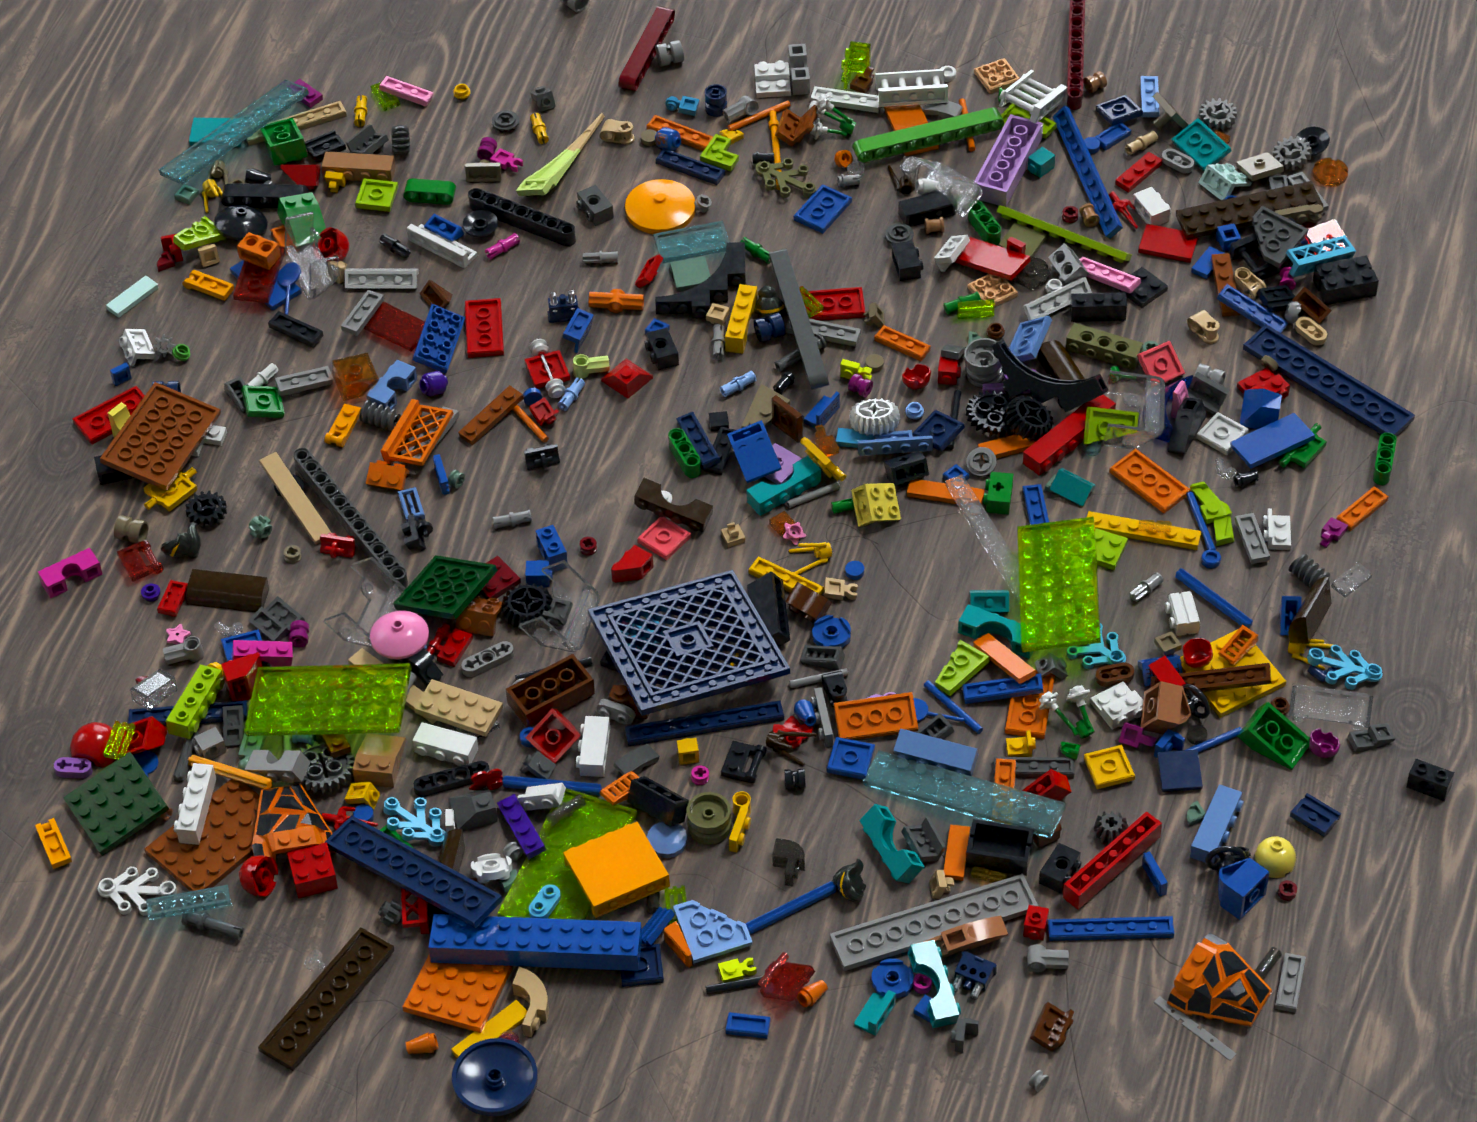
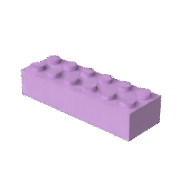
[973,114,1043,206]

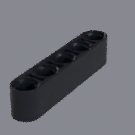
[221,183,309,208]

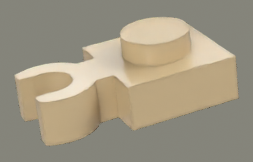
[824,577,858,600]

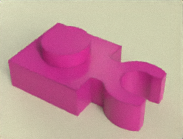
[490,148,523,172]

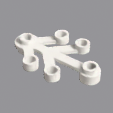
[98,867,177,916]

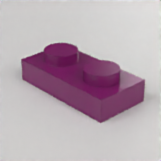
[287,79,323,108]

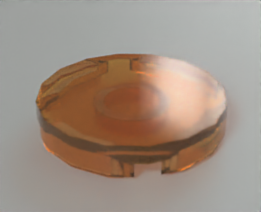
[1313,158,1348,187]

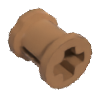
[1079,203,1100,227]
[924,217,944,234]

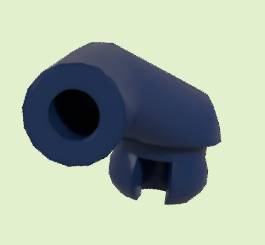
[1307,665,1337,682]

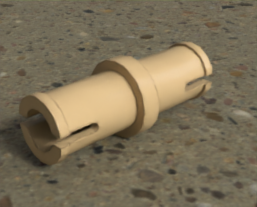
[1125,131,1158,155]

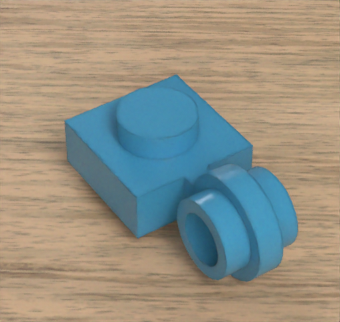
[665,96,699,116]

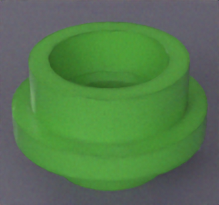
[172,344,190,361]

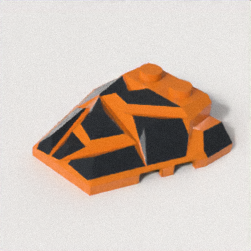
[252,784,335,862]
[1167,933,1273,1027]

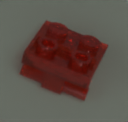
[758,952,816,1001]

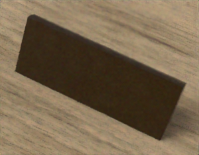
[1037,340,1085,380]
[187,569,269,612]
[1289,577,1332,644]
[427,829,465,915]

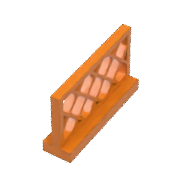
[381,399,454,466]

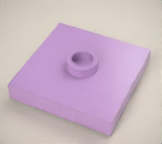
[764,443,802,485]

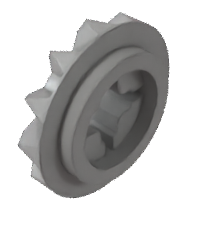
[966,447,997,477]

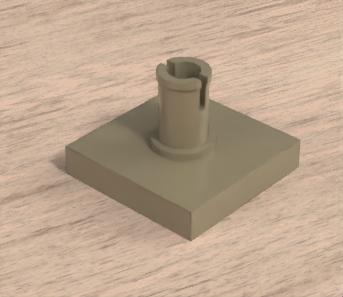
[1152,92,1189,130]

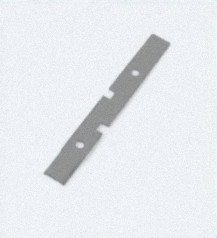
[1154,996,1236,1060]

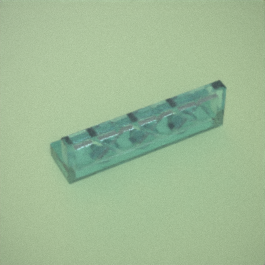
[146,885,232,920]

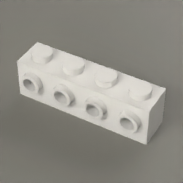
[174,763,216,845]

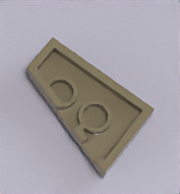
[742,384,790,429]

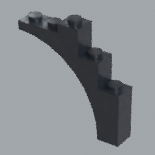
[655,242,746,319]
[991,339,1108,413]

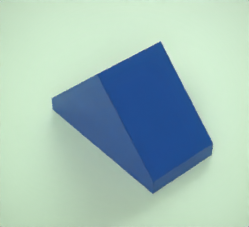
[1279,596,1302,635]

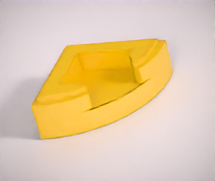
[720,129,744,145]

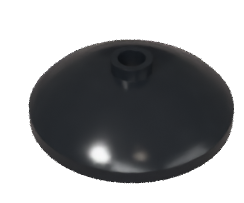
[214,205,268,241]

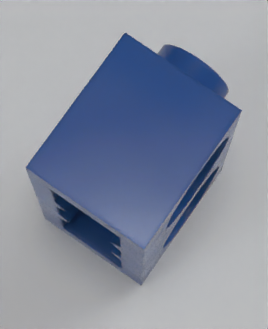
[535,525,568,571]

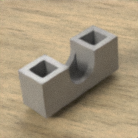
[788,44,810,95]
[245,750,311,783]

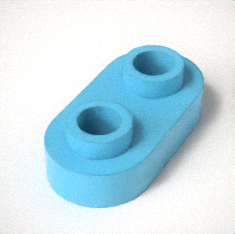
[529,884,561,918]

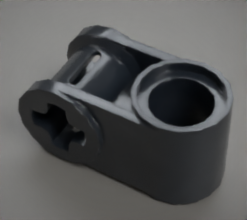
[821,671,847,708]

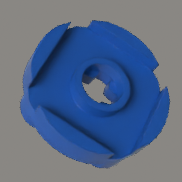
[812,615,851,648]
[872,959,914,998]

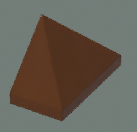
[419,280,453,309]
[1292,286,1332,324]

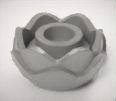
[1284,301,1301,324]

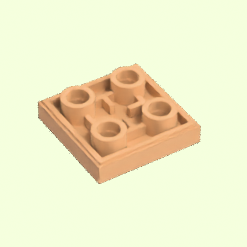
[974,58,1020,94]
[968,274,1018,311]

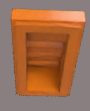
[1218,624,1259,665]
[599,771,640,805]
[664,921,692,968]

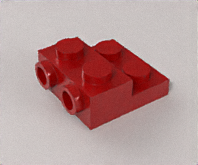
[1237,368,1290,400]

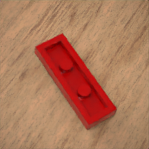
[1115,152,1162,193]

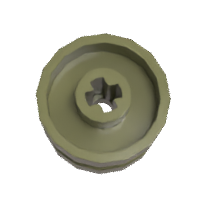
[686,792,732,845]

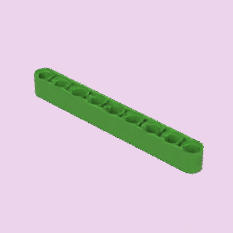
[852,107,1004,163]

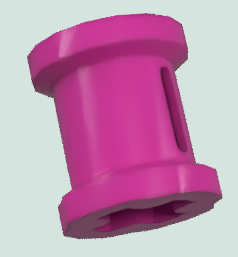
[1279,267,1296,290]

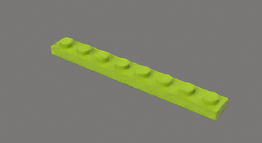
[997,205,1132,263]

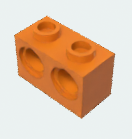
[237,232,281,270]

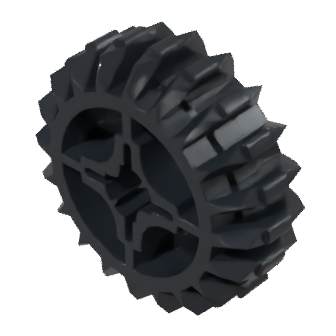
[1004,395,1054,442]
[501,582,553,630]

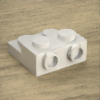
[754,60,791,98]
[1090,682,1143,730]

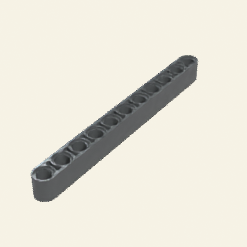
[769,248,829,390]
[293,448,408,591]

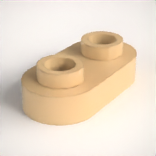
[1295,317,1327,345]

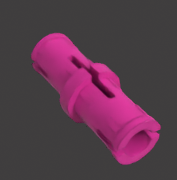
[485,233,520,260]

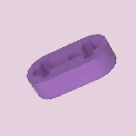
[54,757,93,779]

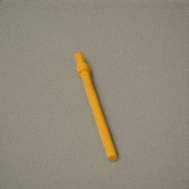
[768,110,782,190]

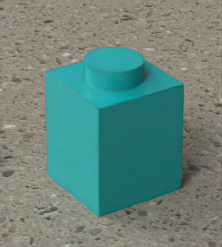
[1027,147,1055,178]

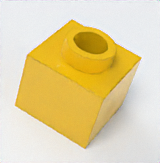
[677,738,699,765]

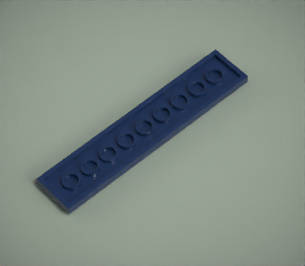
[1243,324,1415,437]
[325,816,503,928]

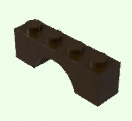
[634,478,713,532]

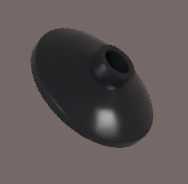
[1295,126,1330,155]
[463,210,498,237]

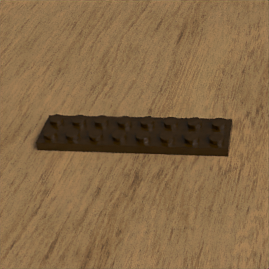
[1176,181,1323,240]
[258,927,394,1071]

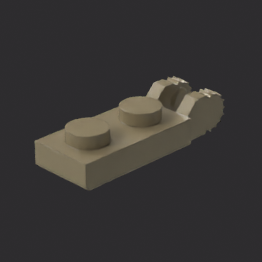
[1275,204,1324,224]

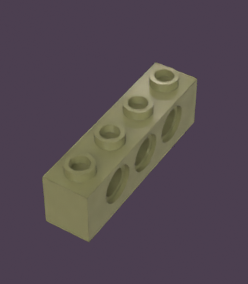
[1066,323,1143,370]

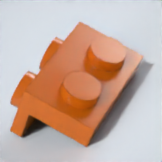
[366,460,410,491]

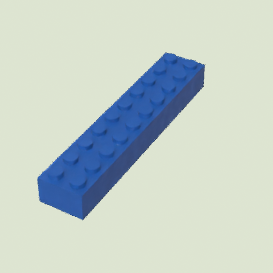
[428,914,642,971]

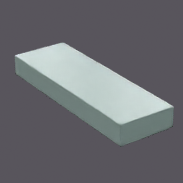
[106,276,159,318]

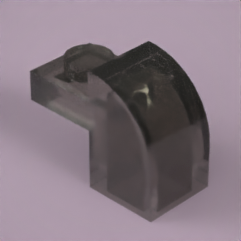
[772,838,805,886]

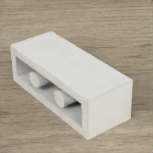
[576,716,610,777]
[412,722,478,766]

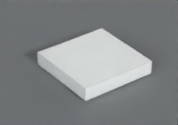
[1196,412,1249,455]

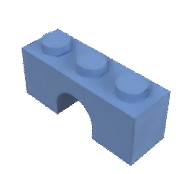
[367,360,417,412]

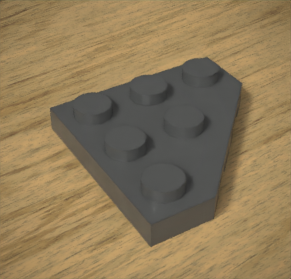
[1252,206,1308,268]

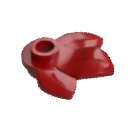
[773,716,813,748]
[469,769,503,790]

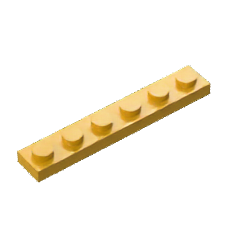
[1084,511,1201,550]

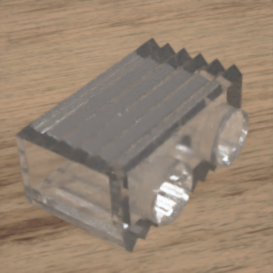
[130,668,177,711]

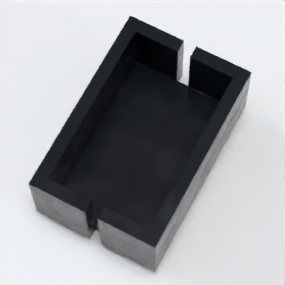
[1313,255,1379,305]
[966,819,1034,876]

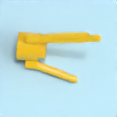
[202,179,222,213]
[789,542,832,575]
[1288,639,1333,670]

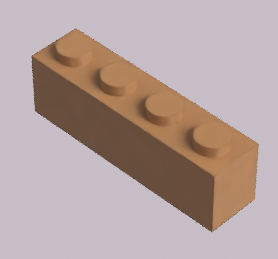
[322,152,396,181]

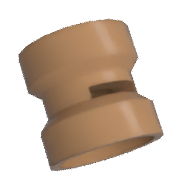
[1083,71,1107,93]

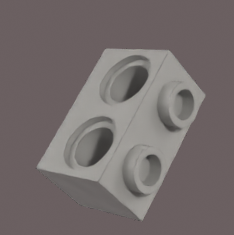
[1048,243,1089,285]

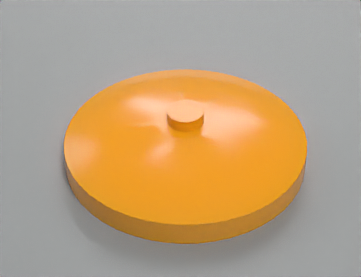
[625,179,696,235]

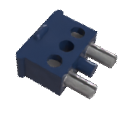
[547,290,580,323]
[952,951,997,999]

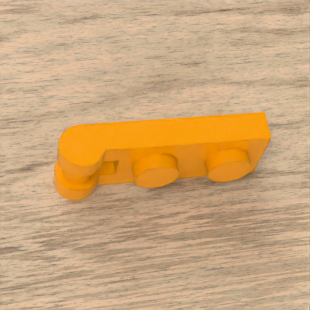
[182,270,234,301]
[324,403,361,447]
[35,818,72,869]

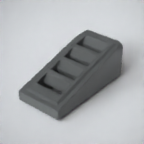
[224,376,247,413]
[800,645,845,670]
[916,713,954,739]

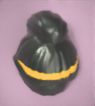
[755,286,785,319]
[161,523,201,557]
[832,858,867,902]

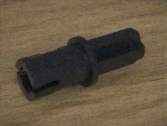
[379,233,411,258]

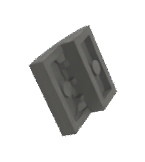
[248,596,305,641]

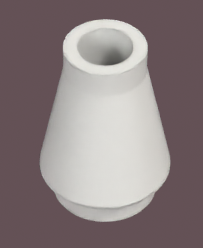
[915,178,942,195]

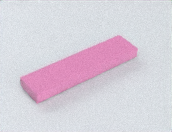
[1079,257,1141,294]

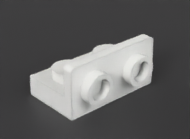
[934,235,970,272]
[119,329,156,366]
[1263,508,1291,550]
[517,783,566,811]

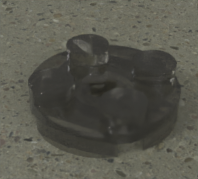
[1014,257,1050,290]

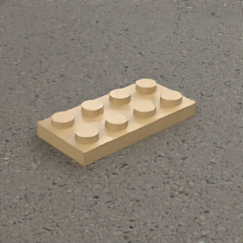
[414,679,503,737]

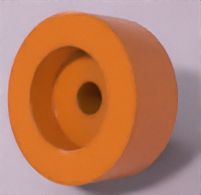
[834,150,853,168]

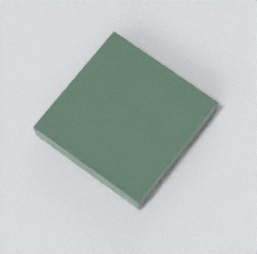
[670,256,710,292]

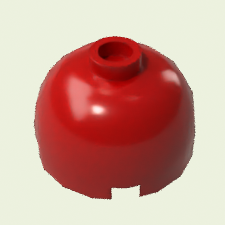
[314,227,349,263]
[239,855,278,897]

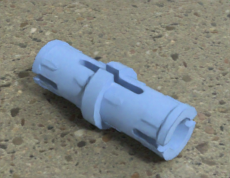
[720,371,756,397]
[557,377,585,411]

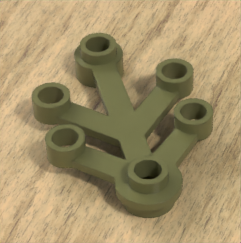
[755,158,816,198]

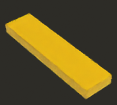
[748,556,824,595]
[451,1000,527,1058]

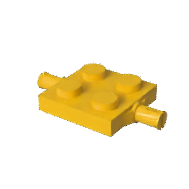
[800,437,846,481]
[144,467,198,512]

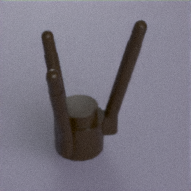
[888,156,918,194]
[766,730,817,766]

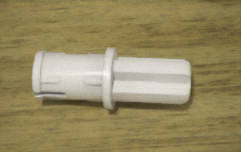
[246,363,278,386]

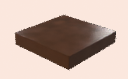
[772,395,803,443]

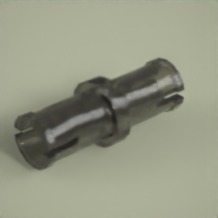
[546,794,586,826]

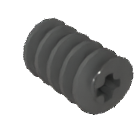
[359,400,401,432]
[1288,554,1330,589]

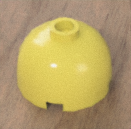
[1254,836,1296,878]

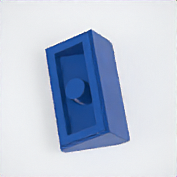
[424,214,464,242]

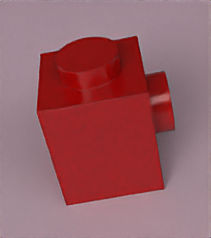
[938,355,961,385]
[1023,905,1049,940]

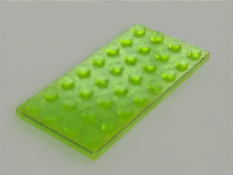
[1017,517,1101,652]
[244,663,412,736]
[498,788,637,920]

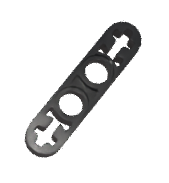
[413,761,490,797]

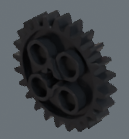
[965,390,1016,438]

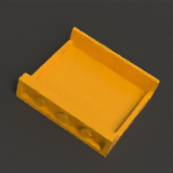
[563,822,670,918]

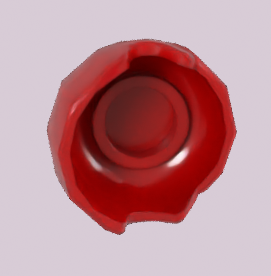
[902,364,931,390]
[1182,638,1213,668]

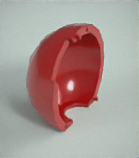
[70,722,120,768]

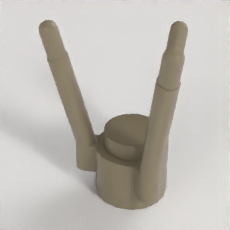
[200,160,228,194]

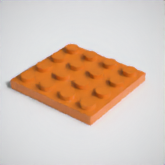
[403,954,512,1033]

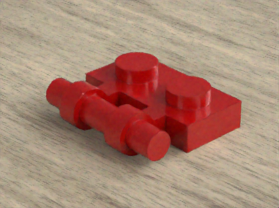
[427,623,473,667]

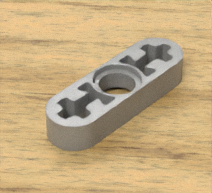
[461,641,514,677]

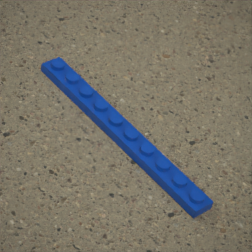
[1052,105,1123,239]

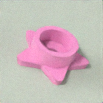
[783,522,806,545]
[166,624,191,645]

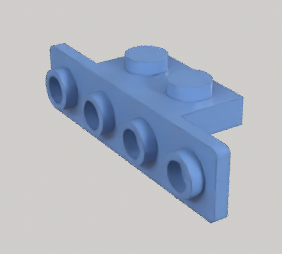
[858,430,933,456]

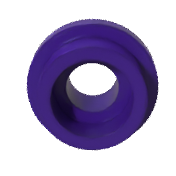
[141,583,161,602]

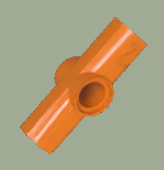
[589,289,644,313]

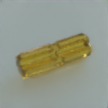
[1138,520,1172,533]
[971,866,1007,883]

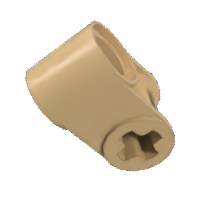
[600,119,635,145]
[1234,267,1267,301]
[1187,310,1220,344]

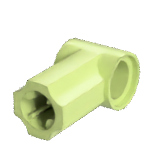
[573,354,610,379]

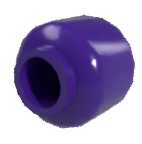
[419,371,448,397]

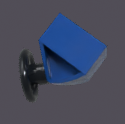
[1205,846,1269,920]

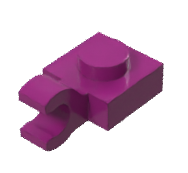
[1320,517,1348,548]
[1118,722,1157,748]

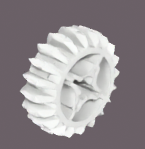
[849,398,900,436]

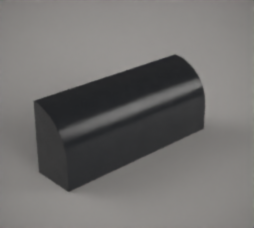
[747,572,790,647]

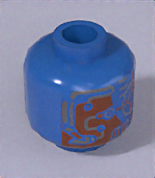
[655,127,681,151]

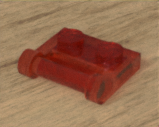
[117,540,164,582]

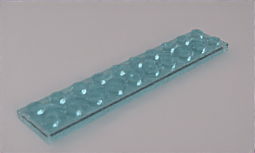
[159,79,309,184]
[863,751,1066,838]

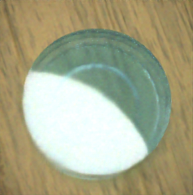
[1082,441,1101,456]

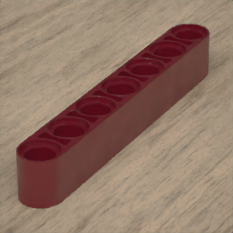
[618,6,675,91]

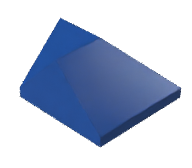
[1240,389,1282,429]

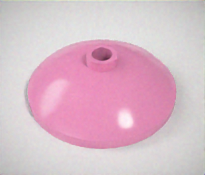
[370,611,429,659]

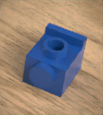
[1216,223,1241,252]

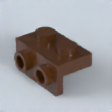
[1030,1002,1074,1051]

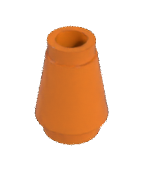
[796,980,828,1007]
[406,1032,438,1054]

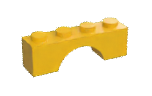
[725,284,758,354]

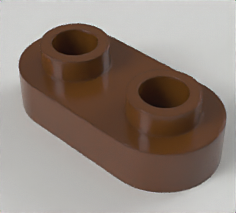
[1095,662,1134,687]

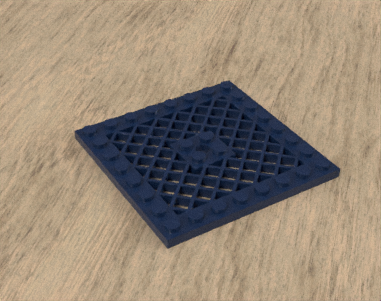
[588,570,790,716]

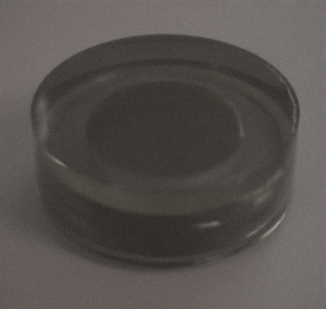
[1187,725,1208,745]

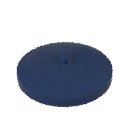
[452,1038,538,1116]

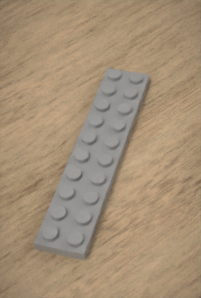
[830,874,1038,971]

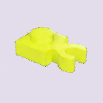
[840,359,872,380]
[718,958,757,983]

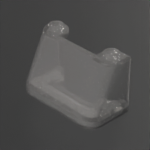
[899,157,982,217]

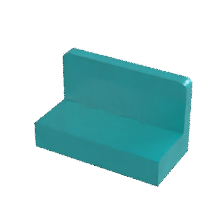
[1050,468,1096,506]
[970,590,1009,612]
[854,990,896,1036]

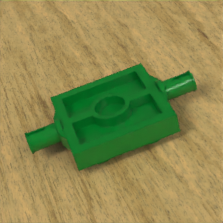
[1279,423,1327,468]

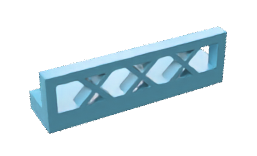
[1286,235,1356,277]

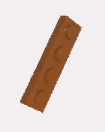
[1211,253,1240,317]
[458,385,524,446]

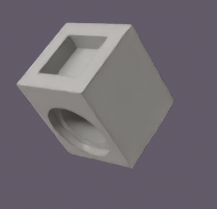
[193,727,226,760]

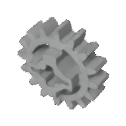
[1199,98,1237,130]
[1273,136,1312,170]

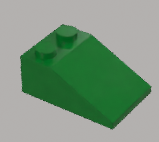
[259,118,308,166]
[277,192,326,248]
[1237,702,1309,770]

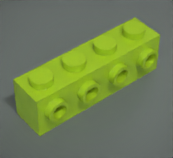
[166,664,225,739]

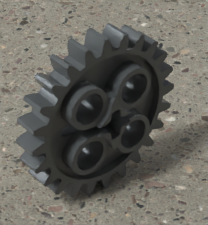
[294,740,355,794]

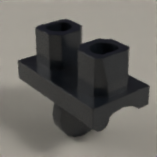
[524,444,560,470]
[401,513,433,551]

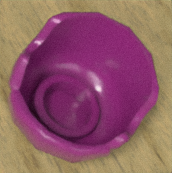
[1309,728,1340,758]

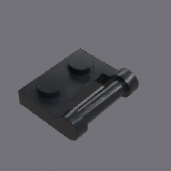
[721,741,767,783]

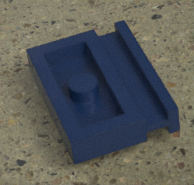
[1290,793,1341,837]

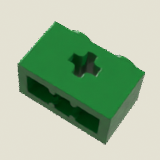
[983,472,1014,515]

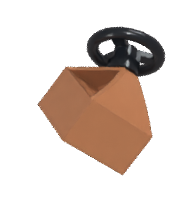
[1141,681,1210,734]

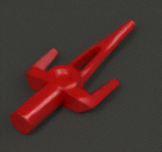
[1109,192,1138,229]
[321,806,378,831]

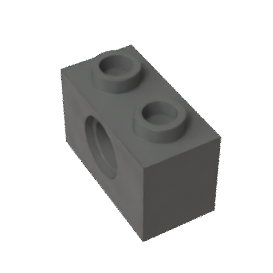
[576,184,614,226]

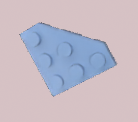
[673,900,753,964]

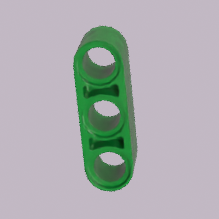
[403,178,456,205]
[968,200,1001,246]
[668,428,701,478]
[1373,433,1397,485]

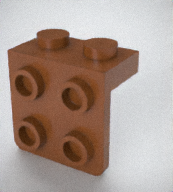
[775,105,818,147]
[456,595,502,636]

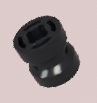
[784,768,806,790]

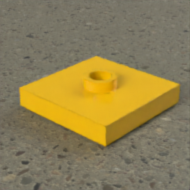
[1084,745,1135,789]

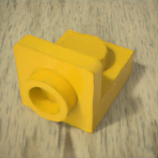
[1006,730,1036,757]
[345,782,380,809]

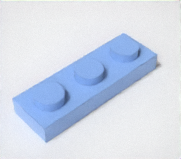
[1140,76,1160,117]

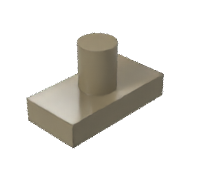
[465,159,501,182]

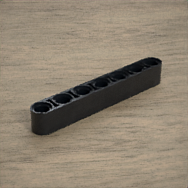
[468,188,576,246]

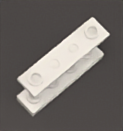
[875,69,948,107]
[999,70,1067,124]

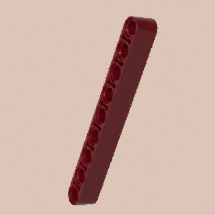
[1067,0,1085,110]

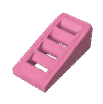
[1171,380,1189,419]

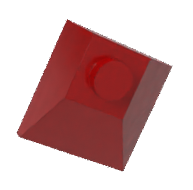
[281,165,321,189]
[601,358,653,399]
[525,708,581,764]
[114,716,168,760]

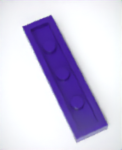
[497,794,546,860]

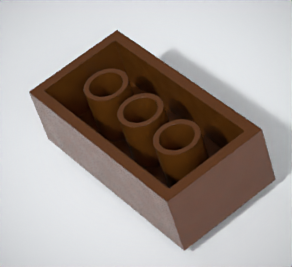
[506,654,595,728]

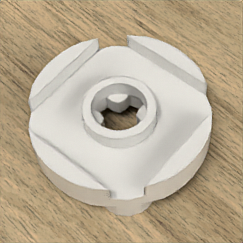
[471,853,512,883]

